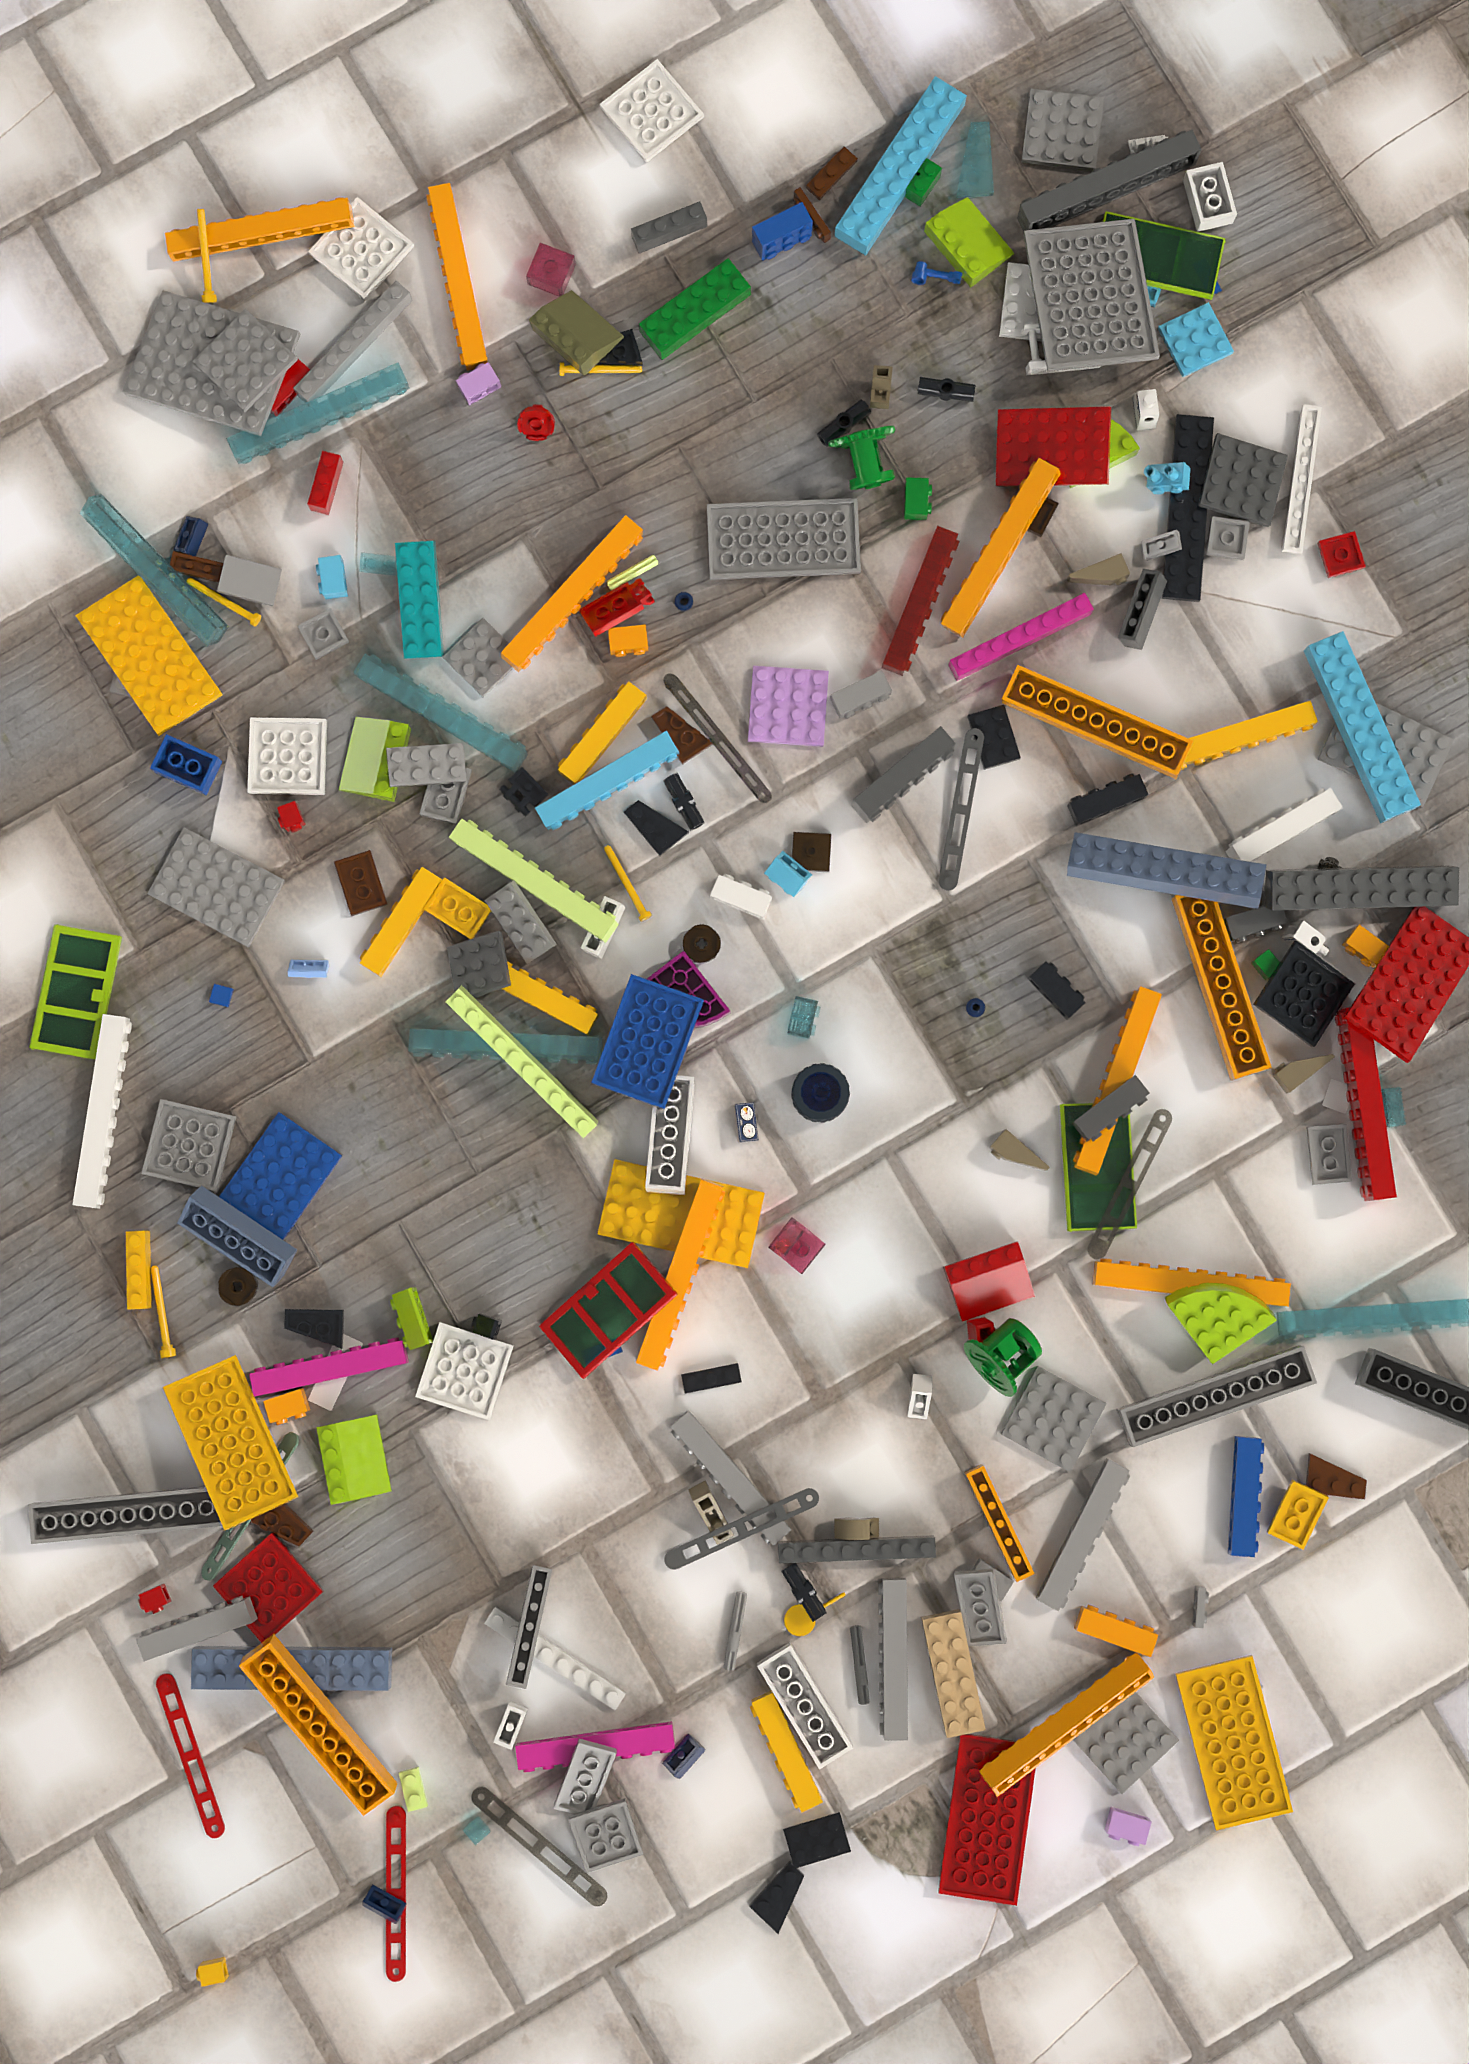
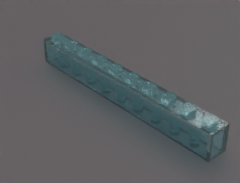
[226,362,410,464]
[80,494,229,647]
[353,653,528,773]
[408,1028,603,1065]
[1277,1298,1469,1339]

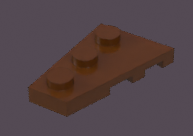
[651,706,714,765]
[1306,1453,1367,1500]
[249,1504,314,1547]

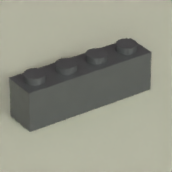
[631,201,707,254]
[1118,569,1167,650]
[1072,1075,1150,1142]

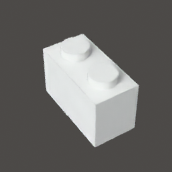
[493,1701,528,1750]

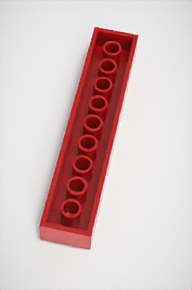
[1335,1007,1397,1201]

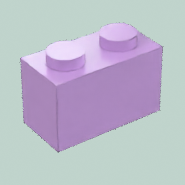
[456,362,501,405]
[1104,1807,1152,1846]

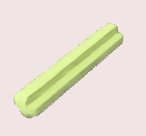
[607,555,658,590]

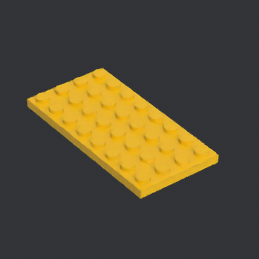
[75,575,222,736]
[597,1159,765,1268]
[163,1355,298,1531]
[1175,1655,1293,1831]

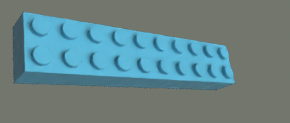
[835,76,967,256]
[1304,631,1421,823]

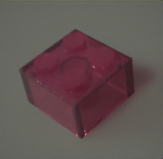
[526,243,576,297]

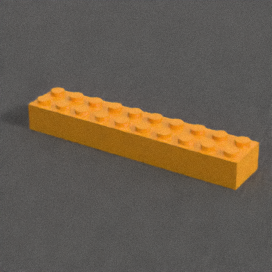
[1002,665,1193,779]
[1172,895,1272,1080]
[239,1634,397,1816]

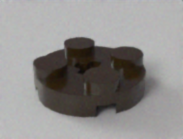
[683,924,721,963]
[218,1267,258,1306]

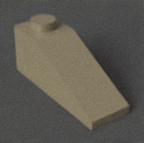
[1067,553,1130,586]
[1272,1054,1335,1094]
[989,1129,1050,1171]
[688,1480,734,1545]

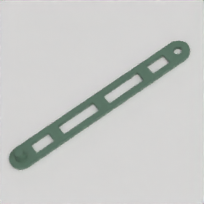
[201,1432,299,1581]

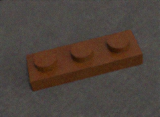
[806,146,858,201]
[793,187,831,243]
[168,551,224,582]

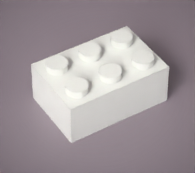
[1183,162,1237,232]

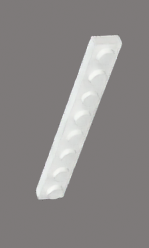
[1282,404,1322,554]
[484,1606,626,1710]

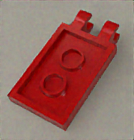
[579,578,655,637]

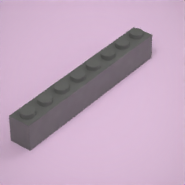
[778,1535,936,1563]

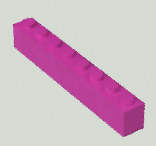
[948,593,1094,681]
[249,1337,409,1397]
[515,1721,675,1772]

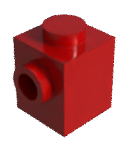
[277,801,306,832]
[967,1317,995,1343]
[138,1583,172,1614]

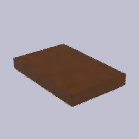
[334,850,388,916]

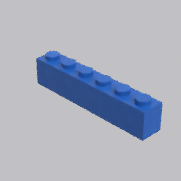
[1228,1436,1264,1557]

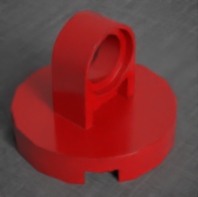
[517,404,555,441]

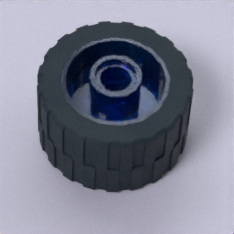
[791,1063,850,1123]

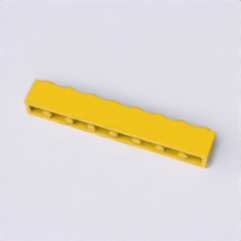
[1181,700,1318,770]

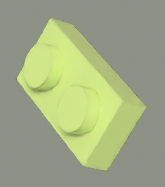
[399,1767,428,1812]

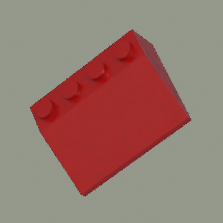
[943,1241,1035,1322]

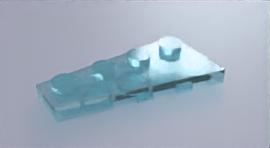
[956,121,994,198]

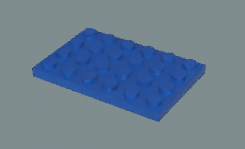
[591,974,704,1109]
[219,1112,342,1240]

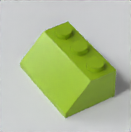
[390,1287,433,1350]

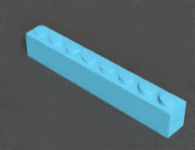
[535,731,679,830]

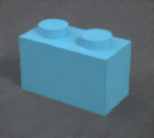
[316,555,348,599]
[764,851,812,897]

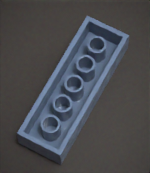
[177,1185,297,1287]

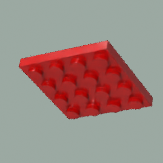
[213,1533,324,1643]

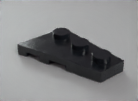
[597,329,643,365]
[624,800,689,856]
[284,1309,344,1349]
[749,1861,804,1934]

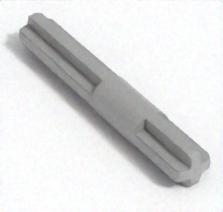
[724,1592,747,1670]

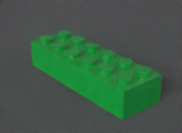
[639,258,751,360]

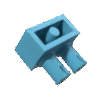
[1144,462,1190,494]

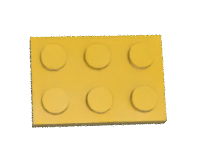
[424,877,491,940]
[1267,1479,1329,1550]

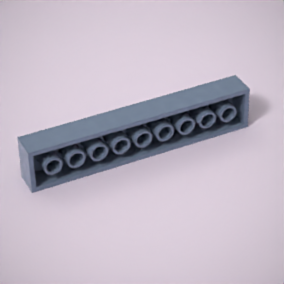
[1067,832,1267,909]
[191,1646,392,1691]

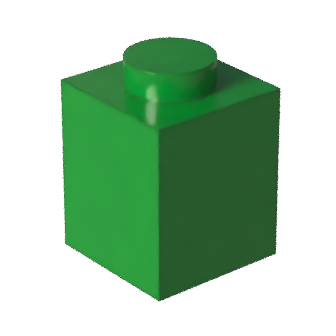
[1251,949,1280,981]

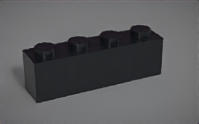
[1067,773,1149,827]

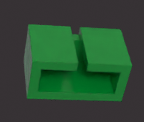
[905,158,942,207]
[904,477,932,520]

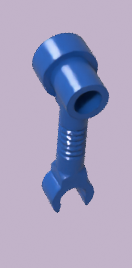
[911,261,962,285]

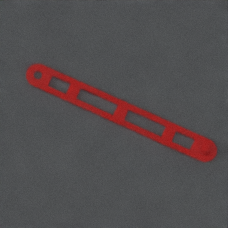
[156,1673,225,1838]
[386,1806,406,1982]

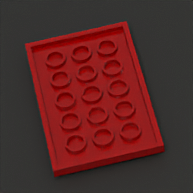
[996,406,1111,487]

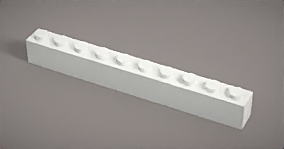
[72,1014,132,1209]

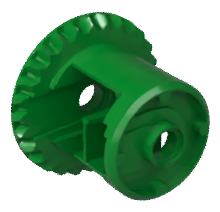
[828,425,895,490]
[964,1318,1042,1397]

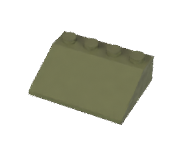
[529,290,624,376]

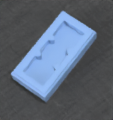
[288,960,329,978]

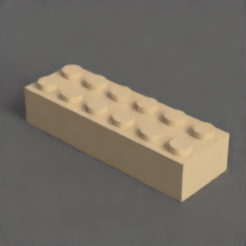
[921,1609,986,1738]

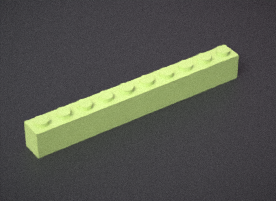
[449,819,619,943]
[446,985,598,1138]

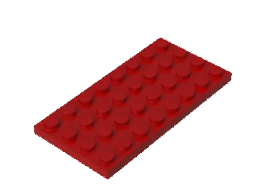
[1344,906,1469,1063]
[938,1734,1036,1906]

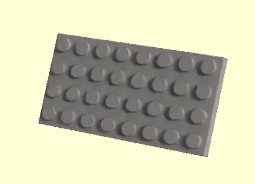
[707,498,861,580]

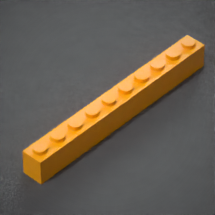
[426,183,488,371]
[165,197,355,262]
[941,458,1061,638]
[501,515,643,672]
[1073,986,1162,1175]
[636,1179,725,1371]
[1093,1258,1291,1307]
[979,1652,1154,1797]

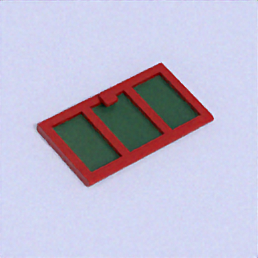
[539,1242,678,1379]

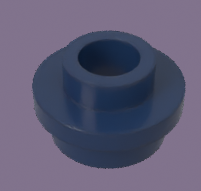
[674,592,693,611]
[966,998,985,1017]

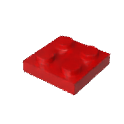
[1317,531,1366,578]

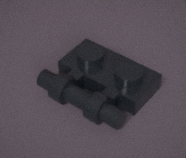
[499,767,548,817]

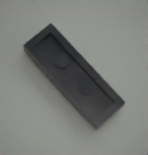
[681,1363,742,1394]

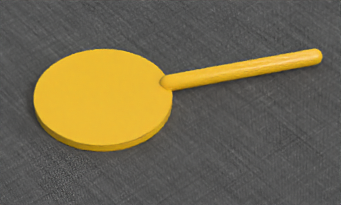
[784,1592,846,1636]

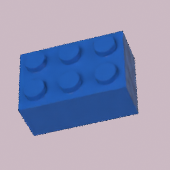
[752,202,813,261]
[150,734,222,796]

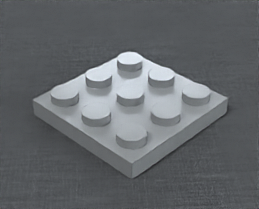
[443,618,513,697]
[569,1798,643,1873]

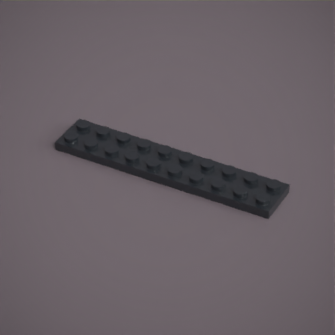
[1162,414,1214,602]

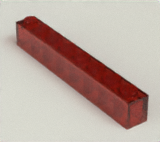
[882,526,960,676]

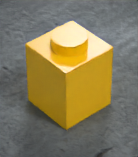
[196,1957,229,1987]

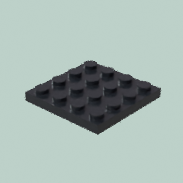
[1253,941,1355,1047]

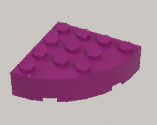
[647,950,731,1028]

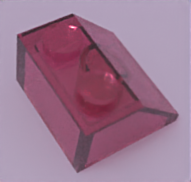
[768,1217,826,1274]

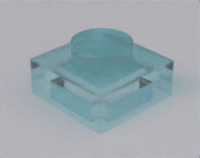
[463,1816,491,1845]

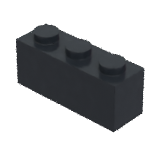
[1027,961,1086,1020]

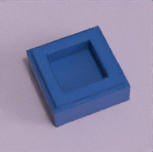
[209,984,234,1008]

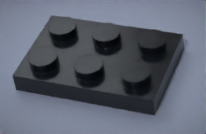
[967,704,1021,770]
[783,1812,851,1869]

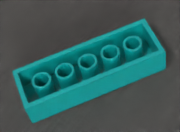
[395,541,444,659]

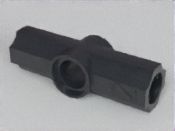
[917,377,976,402]
[817,399,871,447]
[663,773,705,831]
[781,1563,827,1622]

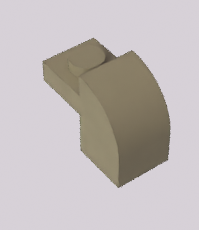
[870,365,893,409]
[834,1517,879,1540]

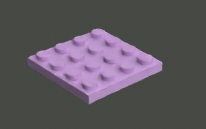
[748,666,829,747]

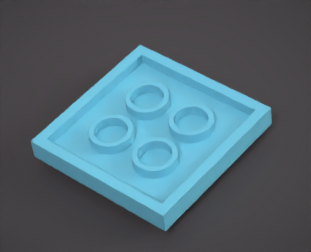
[1158,302,1234,377]

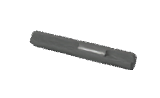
[850,1625,870,1705]

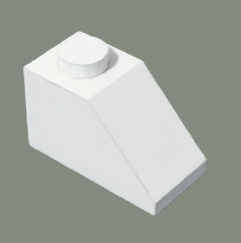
[907,1374,932,1419]

